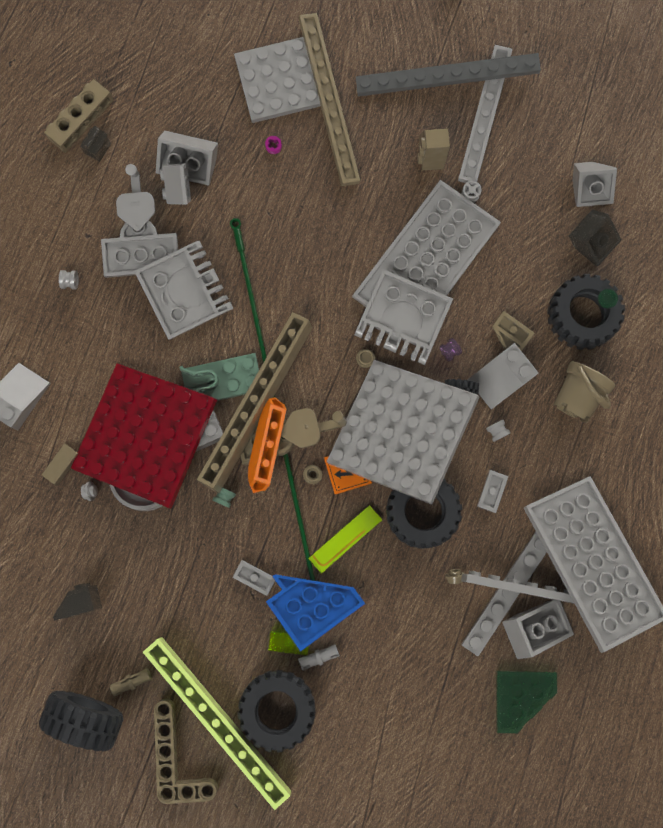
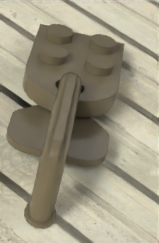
[241,408,347,465]

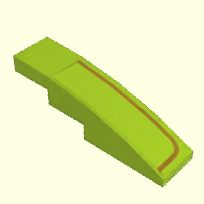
[308,505,382,573]

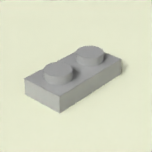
[477,470,508,513]
[232,560,275,596]

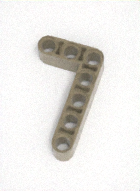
[154,699,218,804]

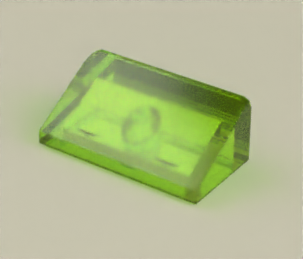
[268,630,309,655]

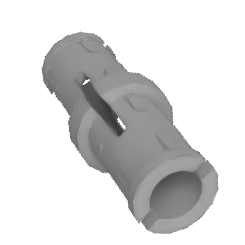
[298,644,340,671]

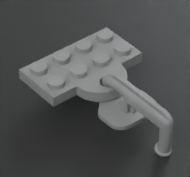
[101,164,178,278]

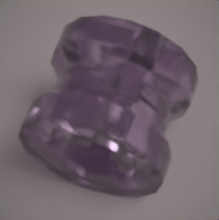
[439,338,462,362]

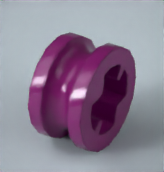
[265,136,282,154]

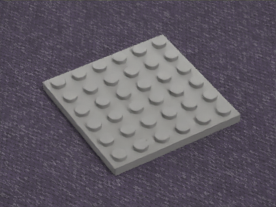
[327,360,479,504]

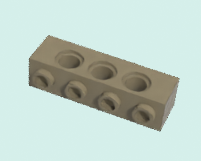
[44,79,114,153]

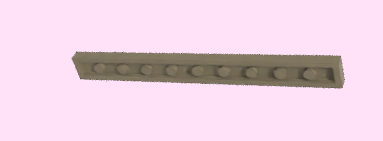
[298,13,360,186]

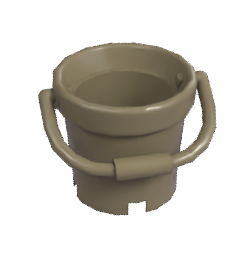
[553,361,616,423]

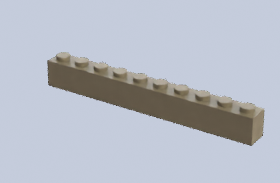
[197,312,312,493]

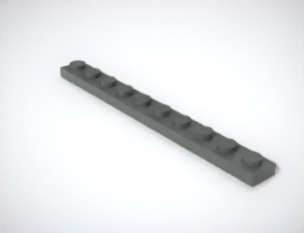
[356,53,541,97]

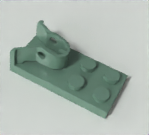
[179,353,259,401]

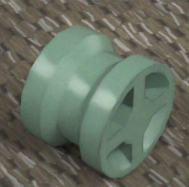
[212,488,236,508]

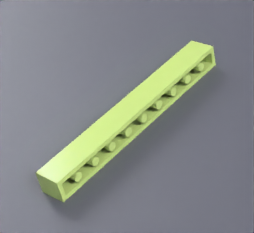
[143,637,291,810]

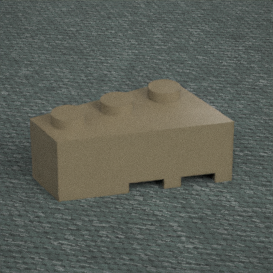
[417,129,450,171]

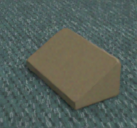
[42,443,79,486]

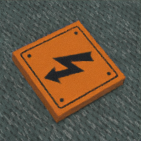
[324,456,372,495]

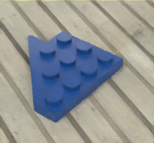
[266,574,365,652]

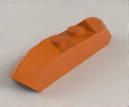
[248,397,287,493]

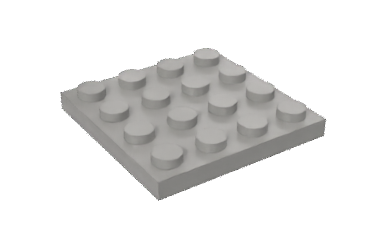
[234,37,321,123]

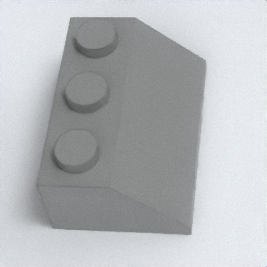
[156,131,218,185]

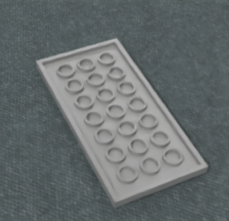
[352,180,501,307]
[524,476,663,653]

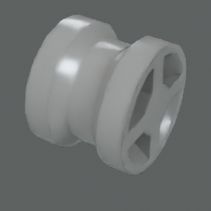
[461,181,482,203]
[59,270,79,289]
[486,420,510,442]

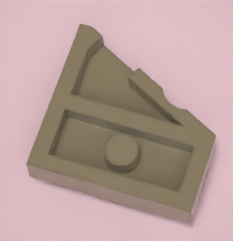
[492,311,535,351]

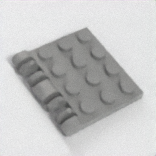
[134,240,234,340]
[354,269,453,365]

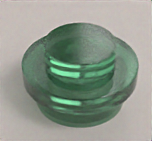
[598,289,618,309]

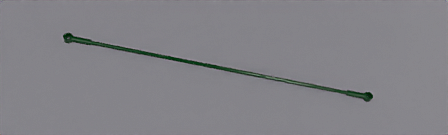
[230,218,315,581]

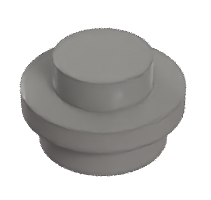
[81,482,98,501]

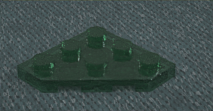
[496,671,557,734]

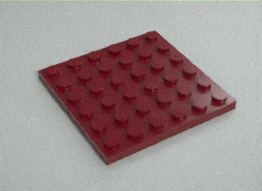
[70,363,217,509]

